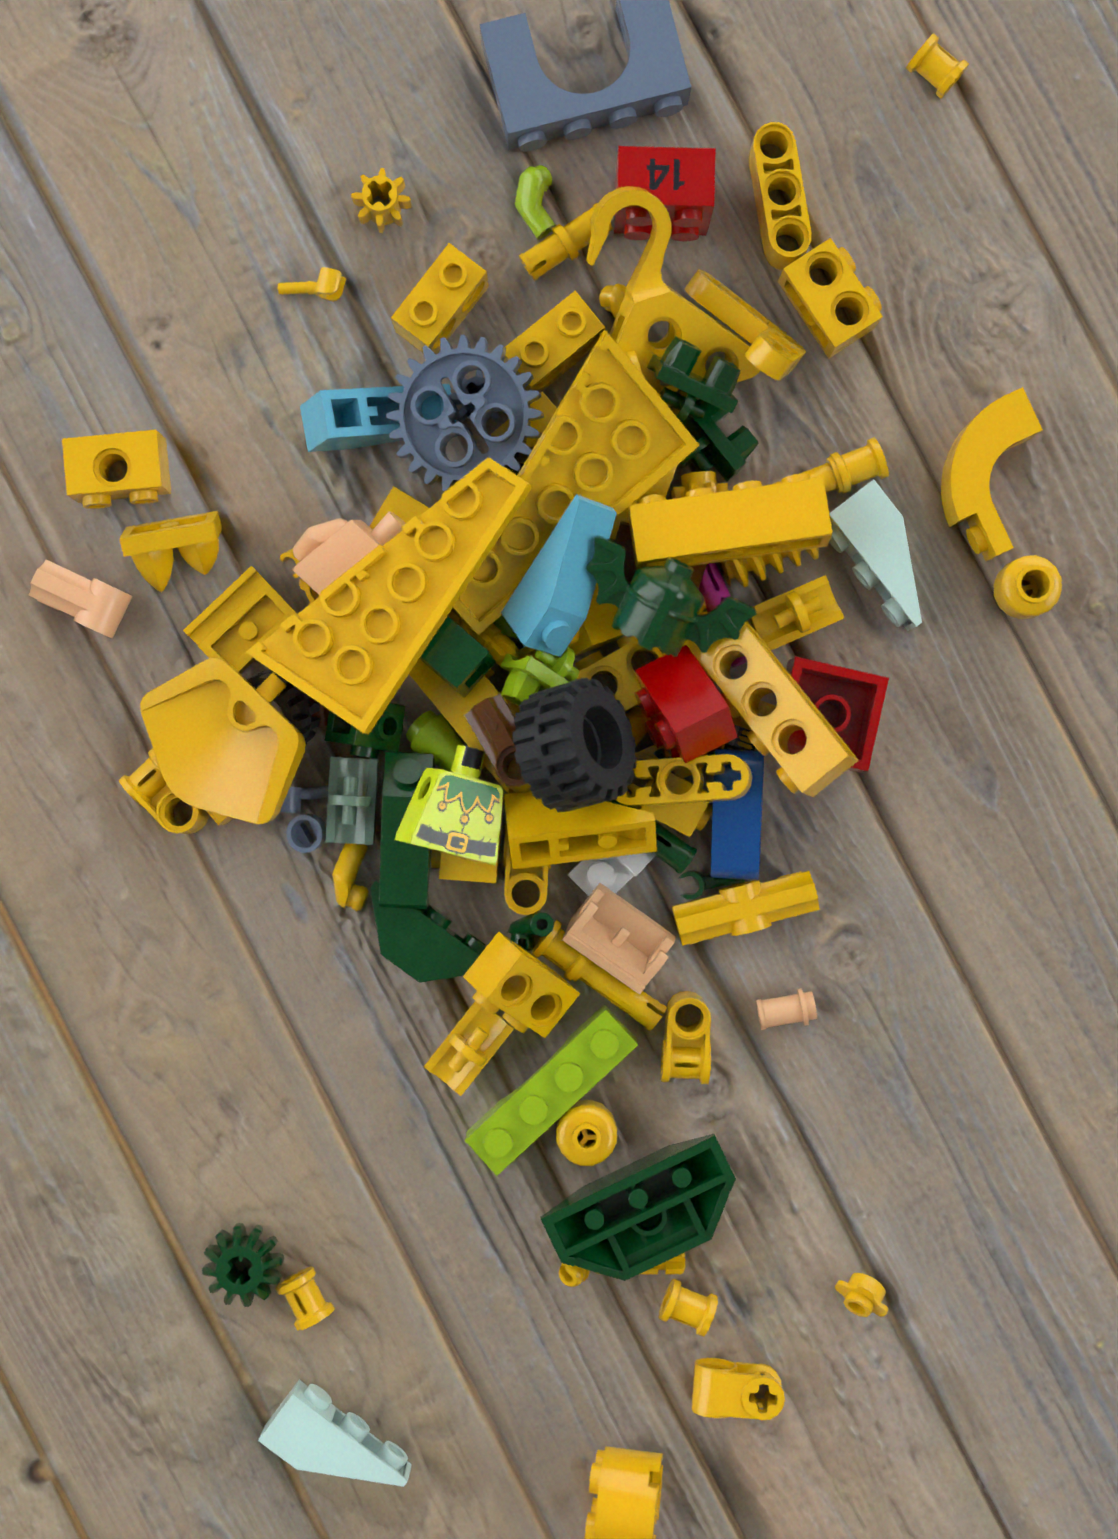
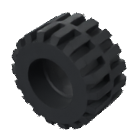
[513,678,637,812]

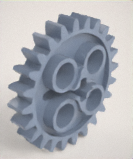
[386,335,544,491]

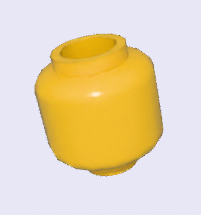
[994,555,1062,619]
[556,1100,617,1166]

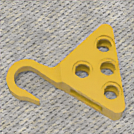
[586,186,761,406]

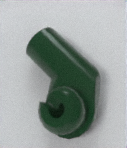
[507,911,554,951]

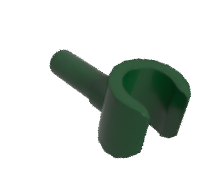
[678,870,745,900]

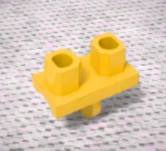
[750,575,844,651]
[424,1001,514,1096]

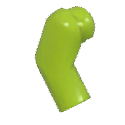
[515,165,556,240]

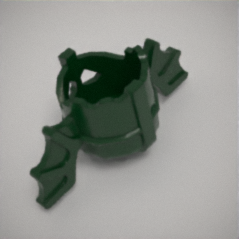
[586,535,756,657]

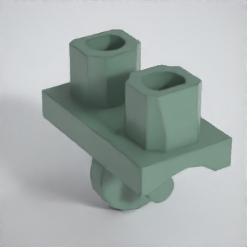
[326,757,379,845]

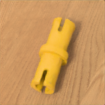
[518,203,613,281]

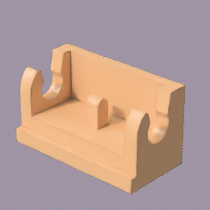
[562,883,676,995]

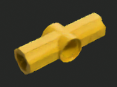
[671,870,820,946]

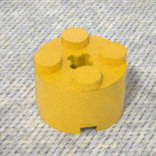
[585,1446,663,1539]

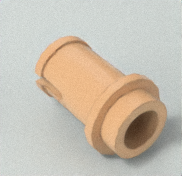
[756,988,817,1030]

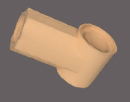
[29,560,133,639]

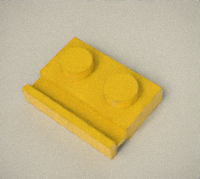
[183,566,298,674]

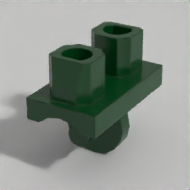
[647,336,741,423]
[678,399,759,482]

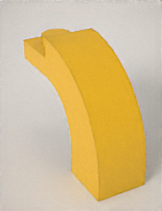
[941,387,1043,562]

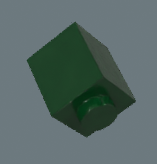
[420,616,496,698]

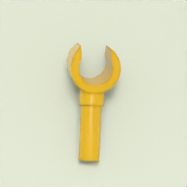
[278,267,346,301]

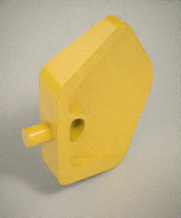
[140,657,306,824]

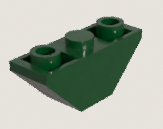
[370,879,487,983]

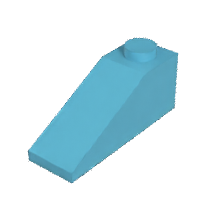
[300,384,456,452]
[501,494,617,657]

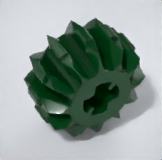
[202,1223,285,1307]

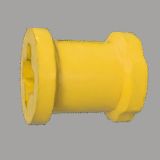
[906,33,969,99]
[275,1266,335,1331]
[659,1278,718,1337]

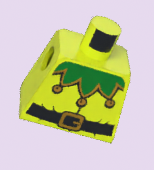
[395,745,504,865]

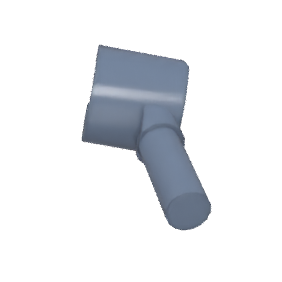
[280,785,329,814]

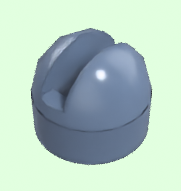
[286,813,326,853]

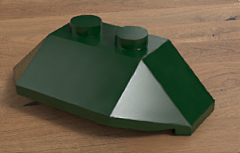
[540,1134,736,1281]

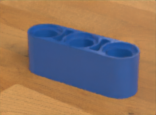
[711,749,764,880]

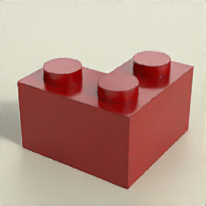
[634,644,738,763]

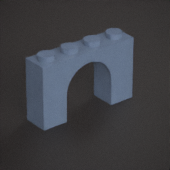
[479,0,691,151]

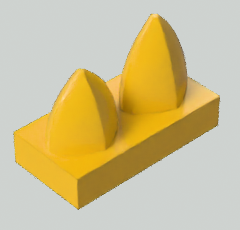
[119,511,222,592]

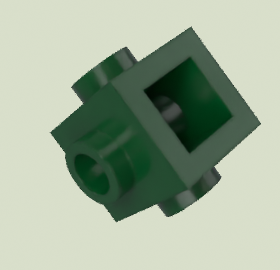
[324,703,406,759]

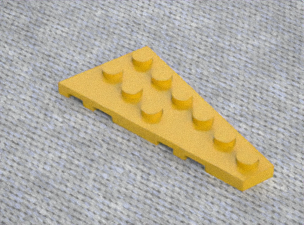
[246,457,532,735]

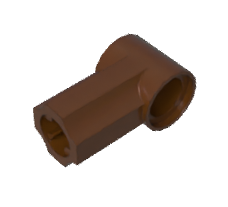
[464,694,531,793]

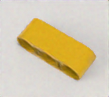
[749,122,812,270]

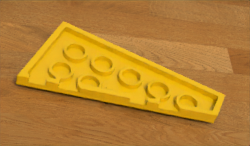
[453,330,700,635]

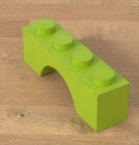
[464,1004,638,1176]

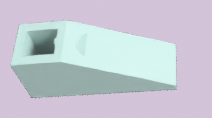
[829,479,922,631]
[258,1380,412,1487]

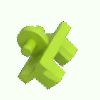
[500,646,579,706]

